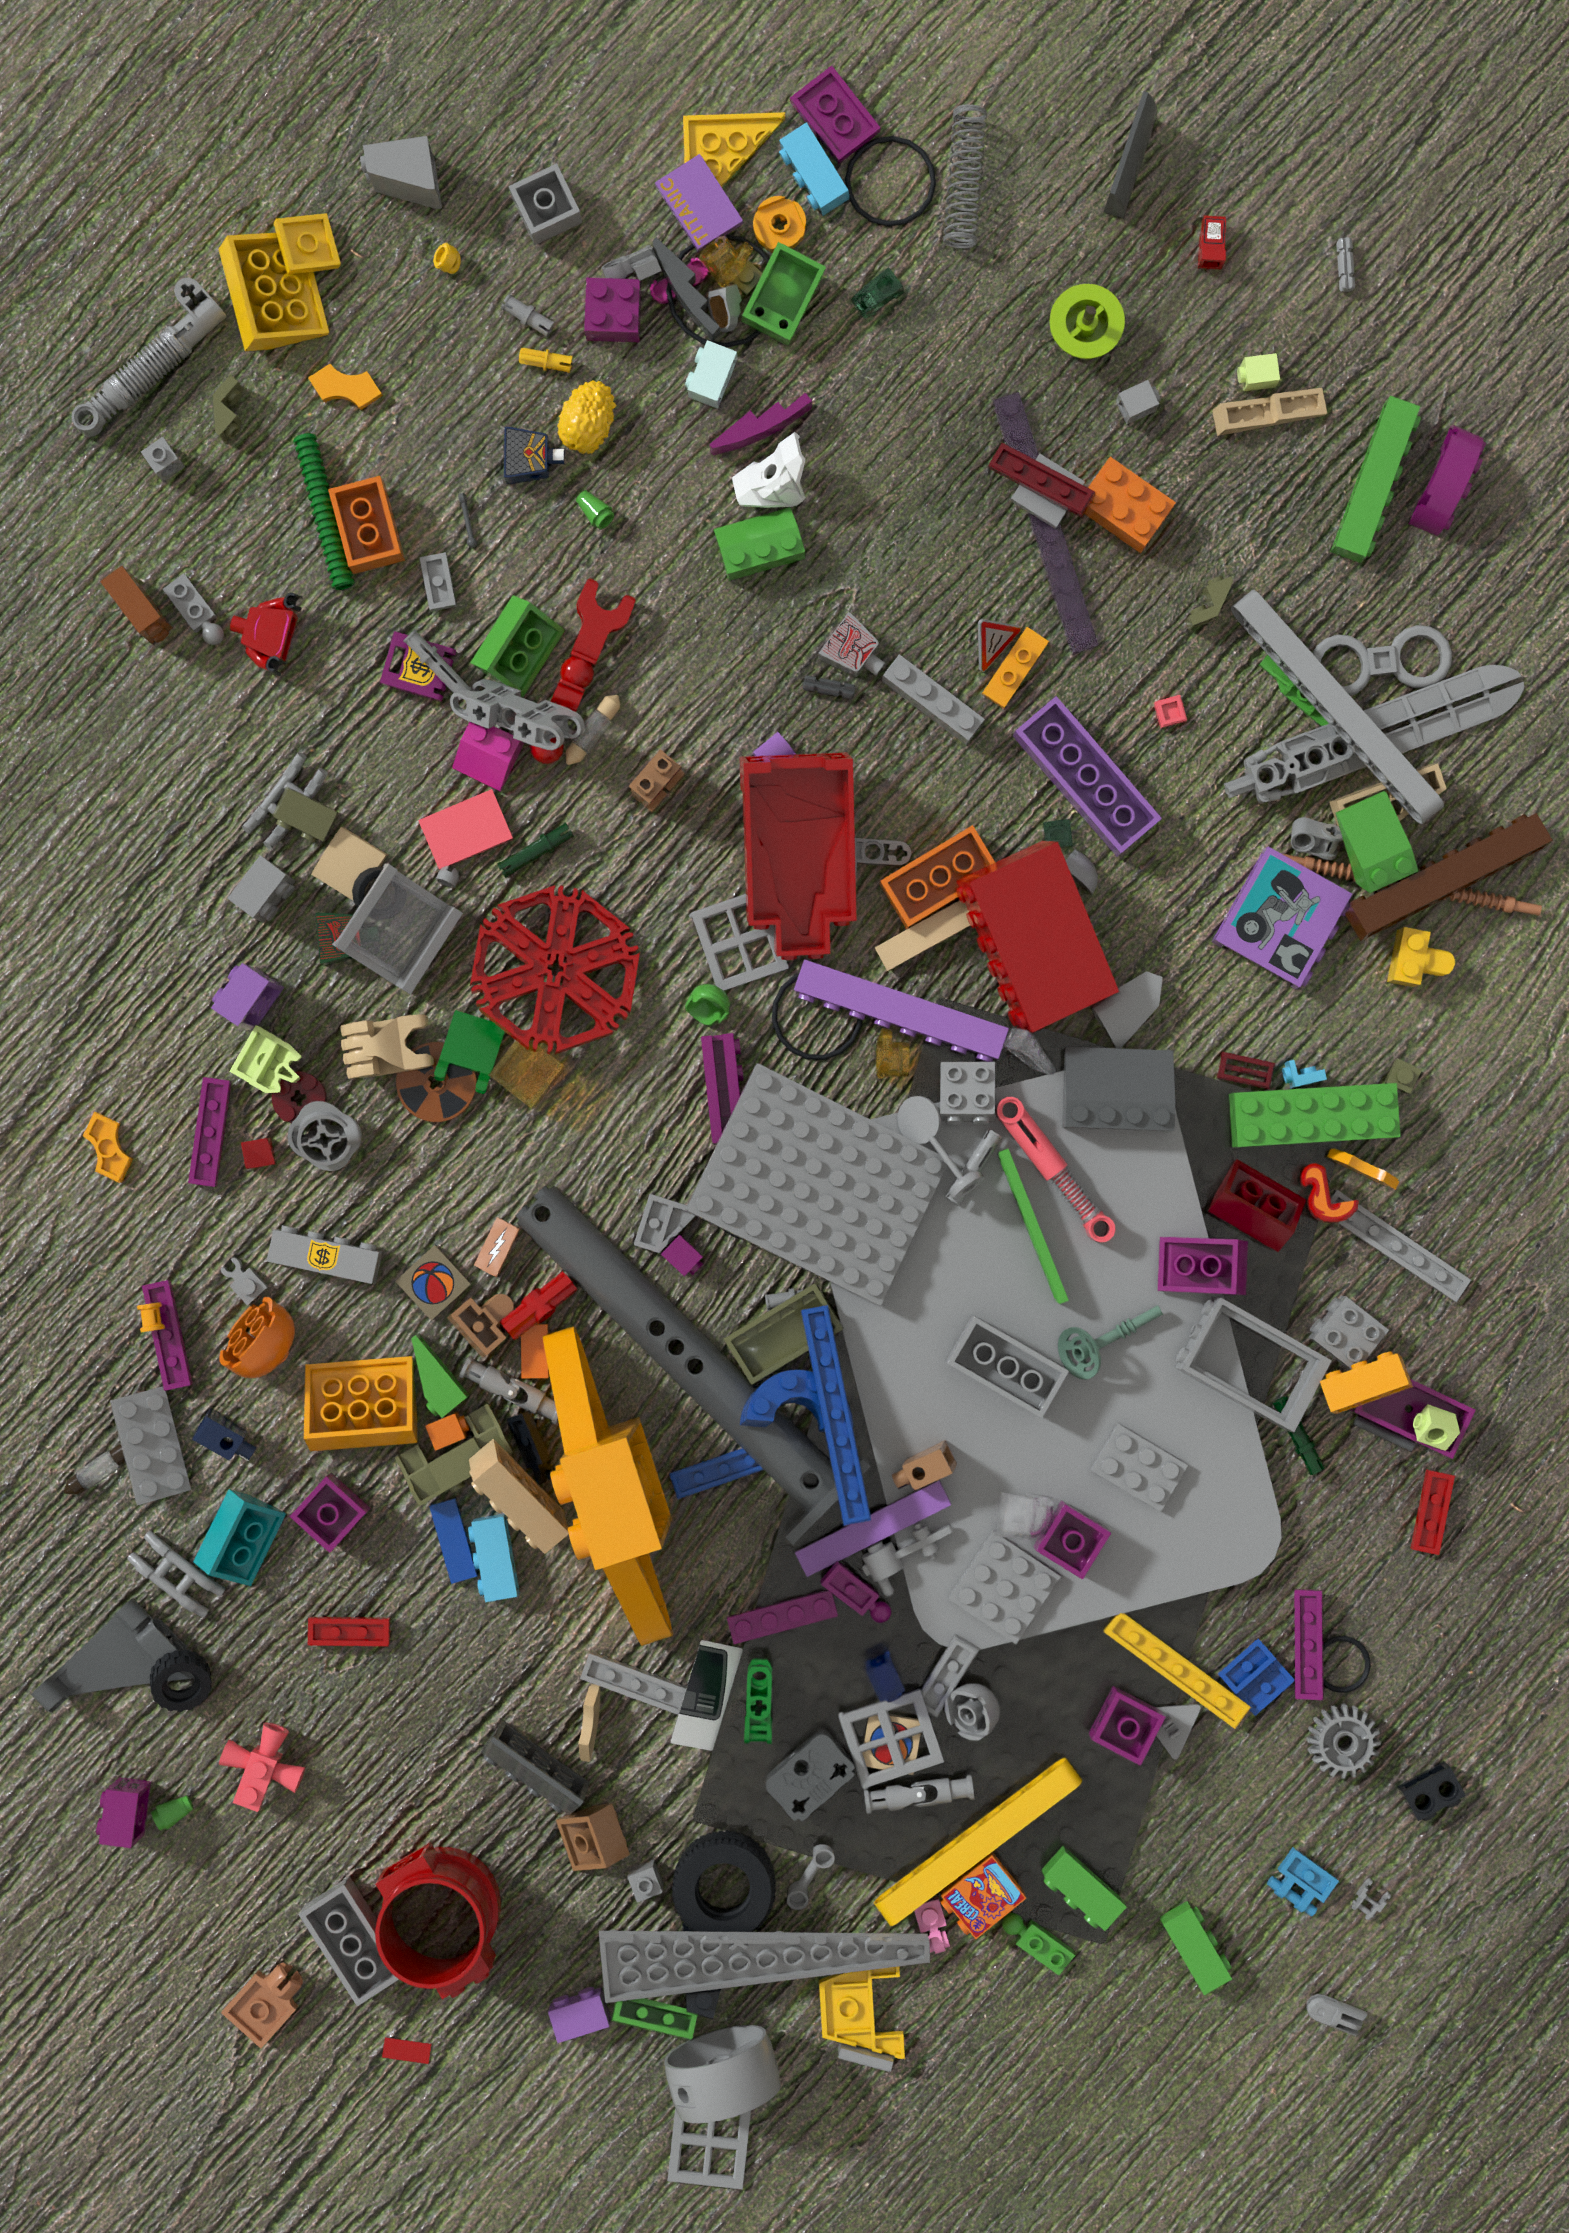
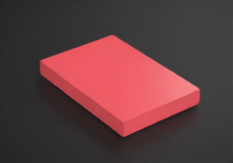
[418,789,514,870]

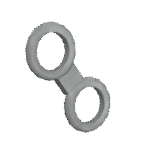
[1312,625,1452,696]

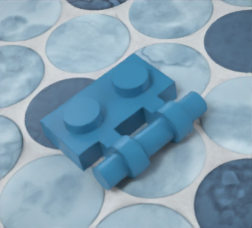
[1267,1847,1339,1917]

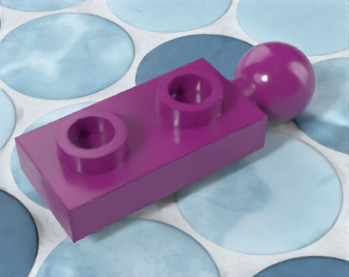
[820,1561,891,1623]

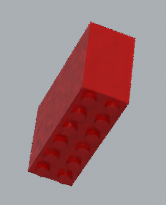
[956,841,1119,1033]

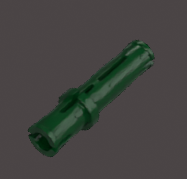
[497,822,574,878]
[1272,1395,1326,1475]

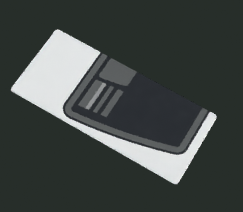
[671,1640,743,1751]

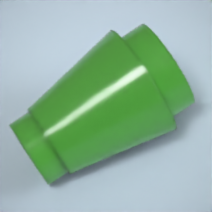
[576,490,615,530]
[151,1795,194,1831]

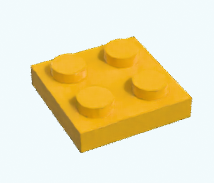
[274,213,341,275]

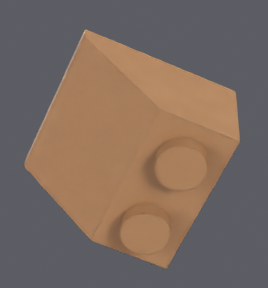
[556,1803,630,1871]

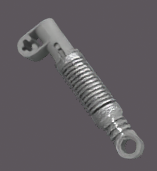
[71,277,227,437]

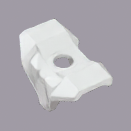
[732,432,806,508]

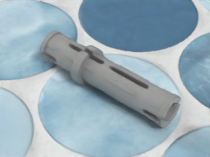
[403,629,472,700]
[945,1129,1003,1206]

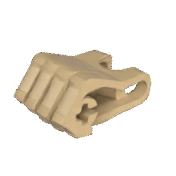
[341,1014,434,1079]

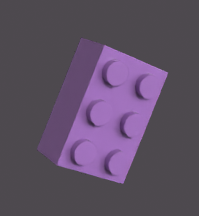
[211,963,285,1031]

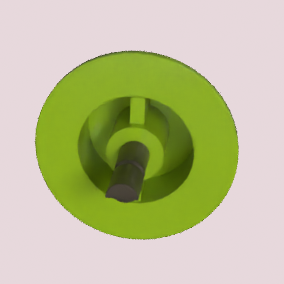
[1049,284,1125,359]

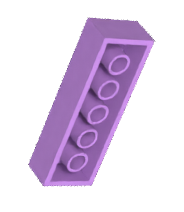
[1013,696,1162,857]

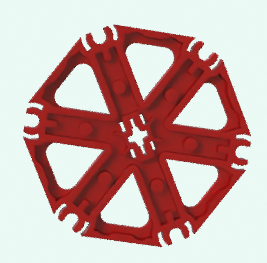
[470,885,640,1054]

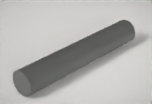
[1353,1415,1415,1452]

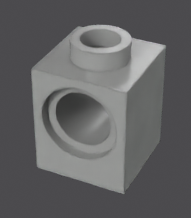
[1116,380,1160,425]
[141,437,185,482]
[627,1859,664,1903]

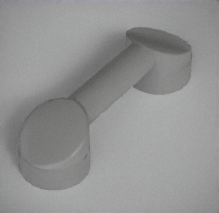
[787,1844,835,1910]

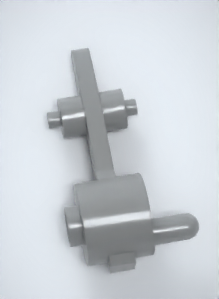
[862,1523,954,1596]

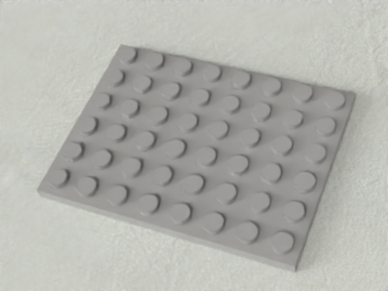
[685,1063,947,1306]

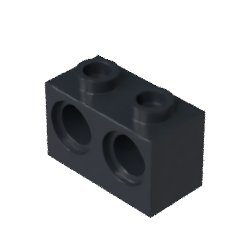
[1397,1761,1466,1821]

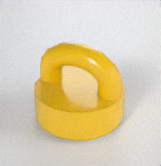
[433,243,461,274]

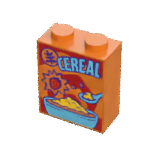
[940,1852,1026,1939]

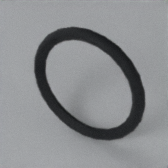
[1323,1636,1371,1693]

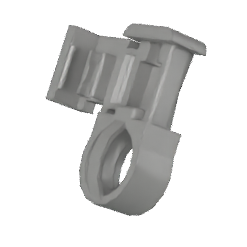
[602,245,661,281]

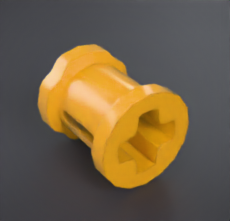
[137,1302,165,1332]

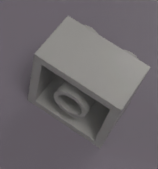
[509,163,582,245]
[227,855,296,923]

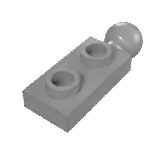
[163,573,224,645]

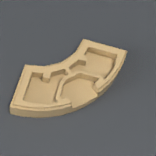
[578,1684,600,1762]

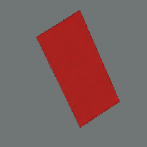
[382,2037,431,2064]

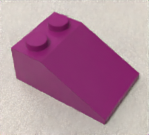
[1158,1237,1248,1295]

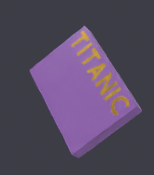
[655,154,743,253]

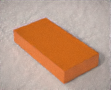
[521,1324,549,1379]

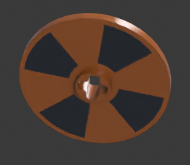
[396,1042,477,1122]

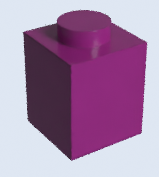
[661,1234,703,1276]

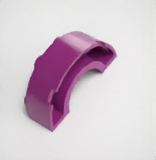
[1408,425,1486,536]

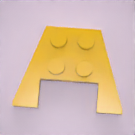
[819,1966,905,2059]

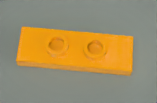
[982,627,1049,709]

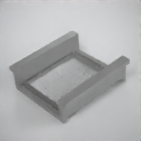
[332,863,463,995]

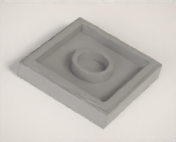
[1010,453,1085,529]

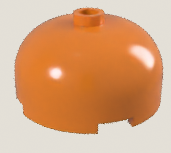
[219,1297,295,1379]

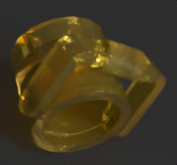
[699,236,753,287]
[876,1028,910,1079]

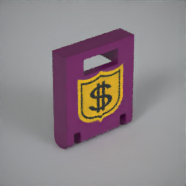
[380,631,457,702]

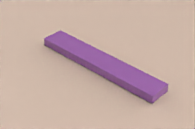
[795,1480,952,1577]

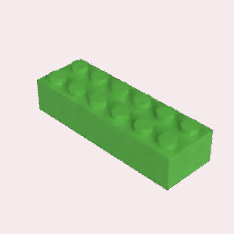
[1229,1083,1400,1147]

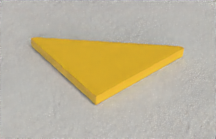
[683,112,785,187]

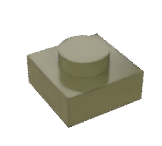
[727,258,763,298]
[1384,1058,1422,1094]

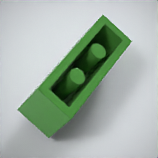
[1042,1846,1127,1931]
[1160,1901,1232,1995]
[611,1998,697,2040]

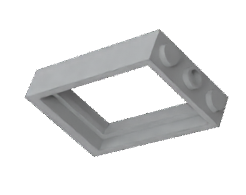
[1175,1297,1332,1432]

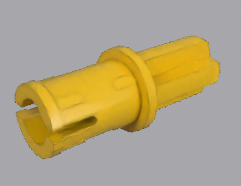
[519,347,573,373]

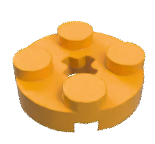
[753,196,806,253]

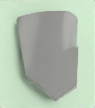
[1091,971,1163,1049]

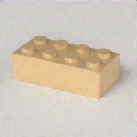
[469,1439,569,1554]

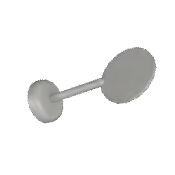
[897,1096,984,1200]

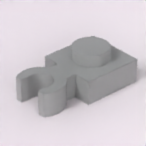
[220,1257,269,1306]

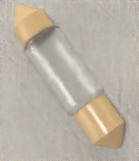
[566,695,621,765]

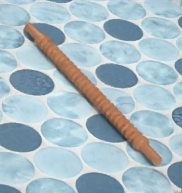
[1281,853,1542,916]

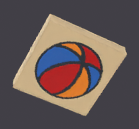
[862,1714,921,1775]

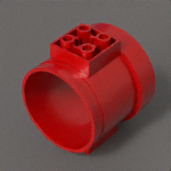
[375,1842,501,1999]

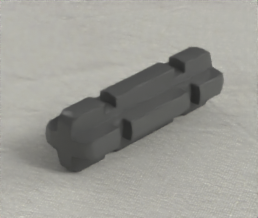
[803,675,855,700]

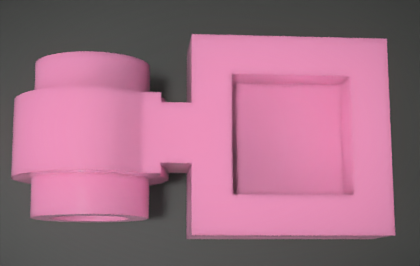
[914,1897,950,1954]

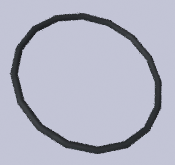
[666,234,769,348]

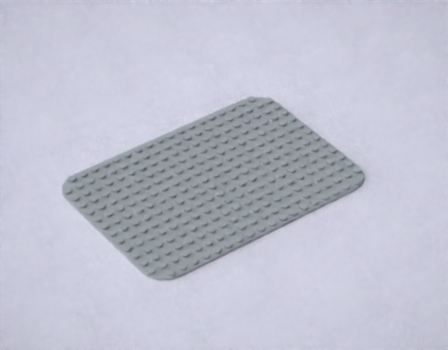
[830,1071,1282,1650]

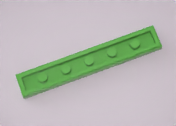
[997,1149,1069,1304]

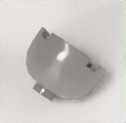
[945,1684,1000,1740]

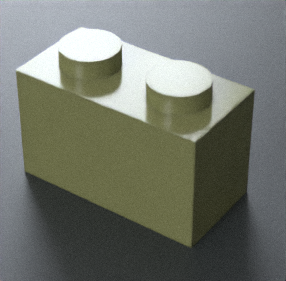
[273,786,337,843]

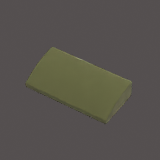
[724,1283,844,1385]

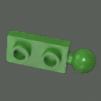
[1002,1913,1075,1975]

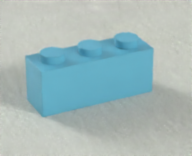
[779,122,850,216]
[468,1514,520,1602]

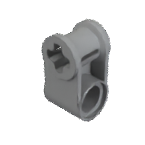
[1291,817,1343,860]

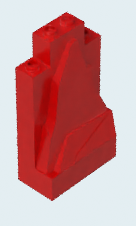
[739,752,857,960]

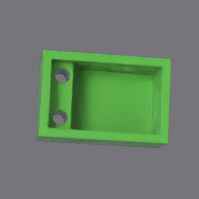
[741,242,826,346]

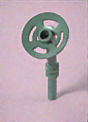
[1058,1305,1163,1380]

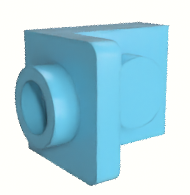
[1282,1060,1327,1088]

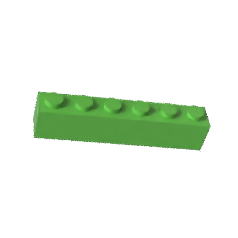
[1330,396,1421,563]

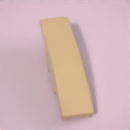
[875,901,971,971]

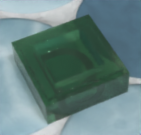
[1042,819,1073,848]

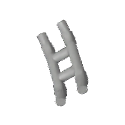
[242,752,328,850]
[128,1531,225,1618]

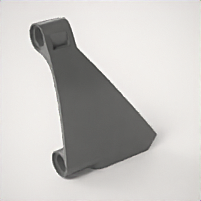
[31,1598,194,1713]

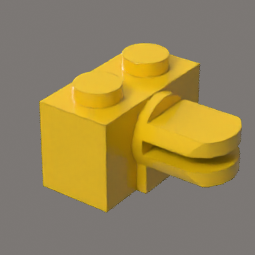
[1387,927,1455,987]

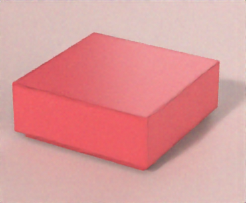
[1153,695,1187,729]

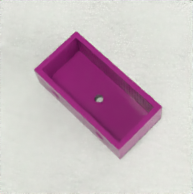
[1350,1361,1476,1459]

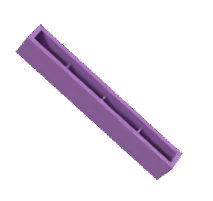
[794,959,1009,1062]

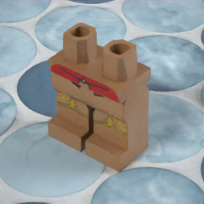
[629,749,685,813]

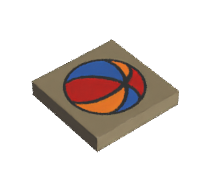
[395,1245,472,1321]

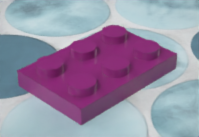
[790,65,881,164]

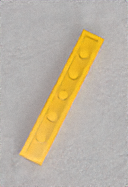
[1103,1613,1251,1729]

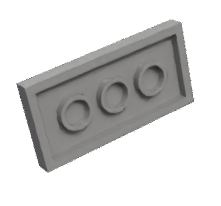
[110,1386,191,1505]

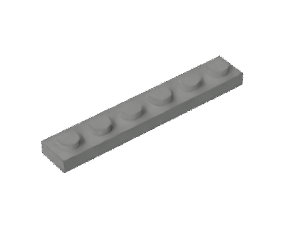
[1330,1190,1471,1302]

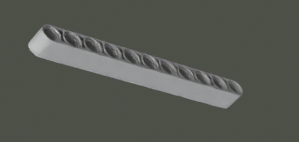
[1231,590,1444,824]

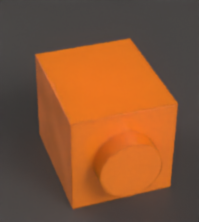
[425,1411,470,1451]

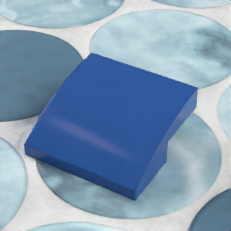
[1218,1639,1295,1716]

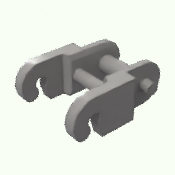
[1352,1878,1391,1920]

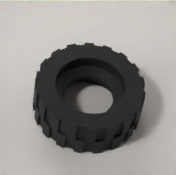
[150,1650,212,1712]

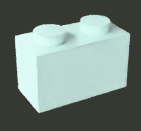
[685,340,737,409]

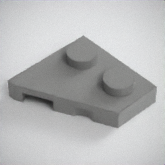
[634,1194,695,1253]

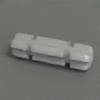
[1336,237,1355,292]

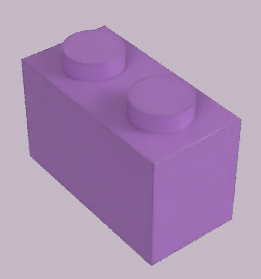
[548,1987,611,2043]

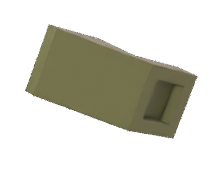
[213,375,244,443]
[1185,576,1233,631]

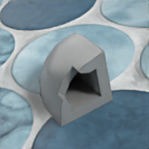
[1066,848,1098,895]

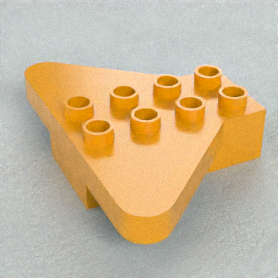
[543,1326,673,1646]

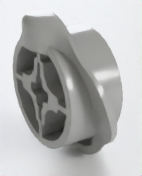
[288,1101,362,1171]

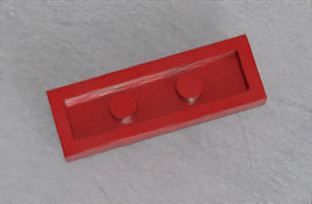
[1410,1469,1455,1555]
[308,1617,390,1646]

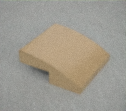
[311,826,388,900]

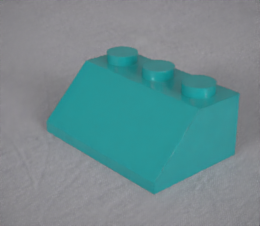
[193,1489,286,1586]

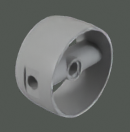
[664,2025,781,2123]

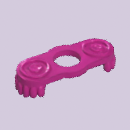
[650,257,708,304]

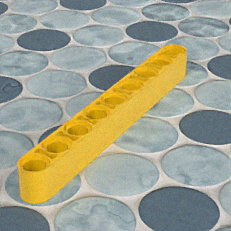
[874,1758,1082,1926]

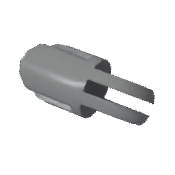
[1306,1994,1367,2037]

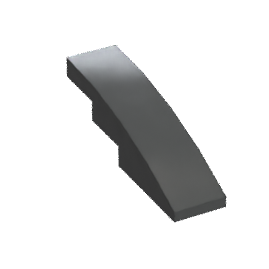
[652,237,720,342]

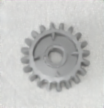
[1306,1704,1381,1779]

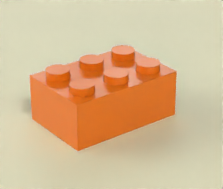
[1084,457,1176,553]
[328,476,405,574]

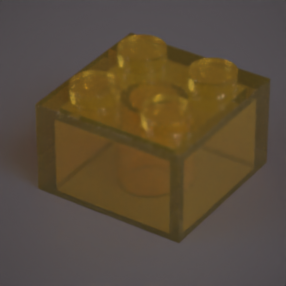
[489,1039,567,1109]

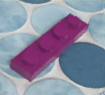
[188,1077,232,1187]
[142,1280,193,1391]
[1294,1589,1324,1700]
[727,1590,838,1644]

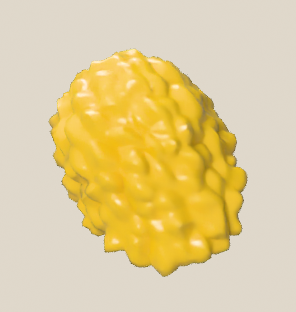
[557,380,617,454]

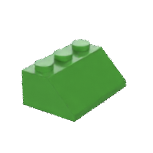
[714,507,805,581]
[470,595,565,697]

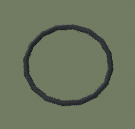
[845,136,936,227]
[772,973,862,1060]

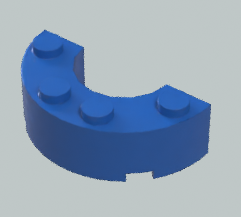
[740,1370,853,1432]

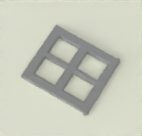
[689,894,789,991]
[838,1689,944,1790]
[667,2109,751,2189]

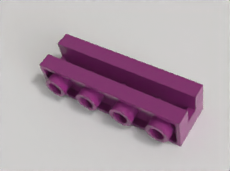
[701,1033,744,1144]

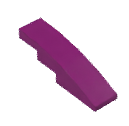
[709,393,812,456]

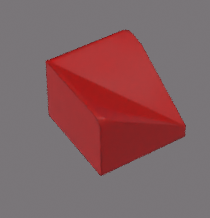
[241,1138,276,1169]

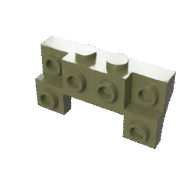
[395,1403,514,1506]

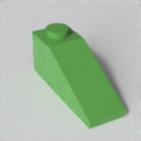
[411,1334,470,1418]

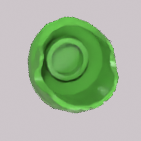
[685,984,730,1026]

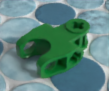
[744,1659,772,1744]

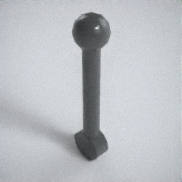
[458,493,477,548]

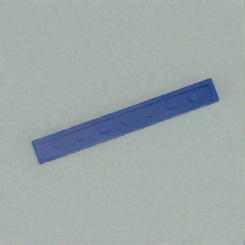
[801,1305,871,1526]

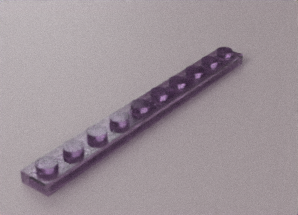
[993,392,1098,655]

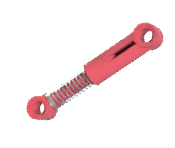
[995,1097,1115,1242]

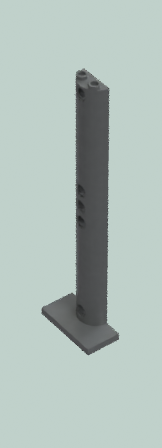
[515,1186,870,1545]

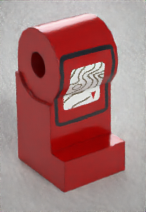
[1198,215,1226,270]

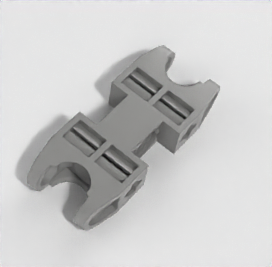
[450,679,585,750]

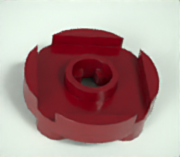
[272,1071,327,1123]

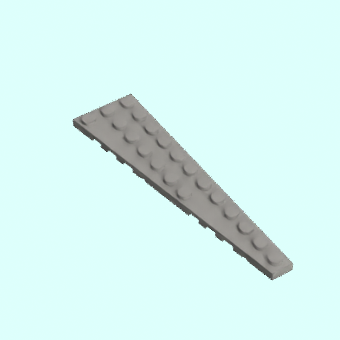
[599,1930,930,2003]

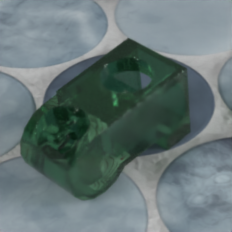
[851,267,905,319]

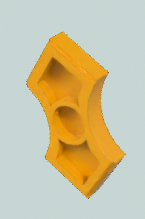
[308,364,383,410]
[83,1112,133,1183]
[1327,1148,1400,1190]

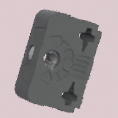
[766,1729,855,1822]

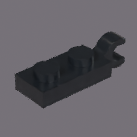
[507,1410,555,1485]

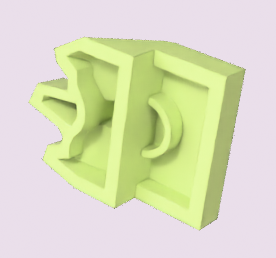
[229,1025,302,1093]

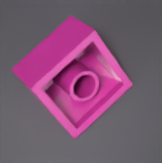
[452,722,524,792]

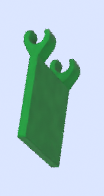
[434,1010,505,1094]

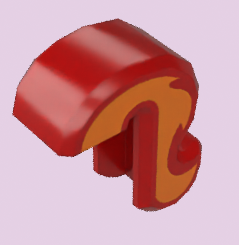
[1300,1163,1359,1223]

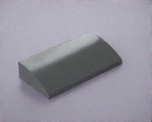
[1104,91,1157,219]

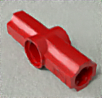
[499,1271,577,1341]

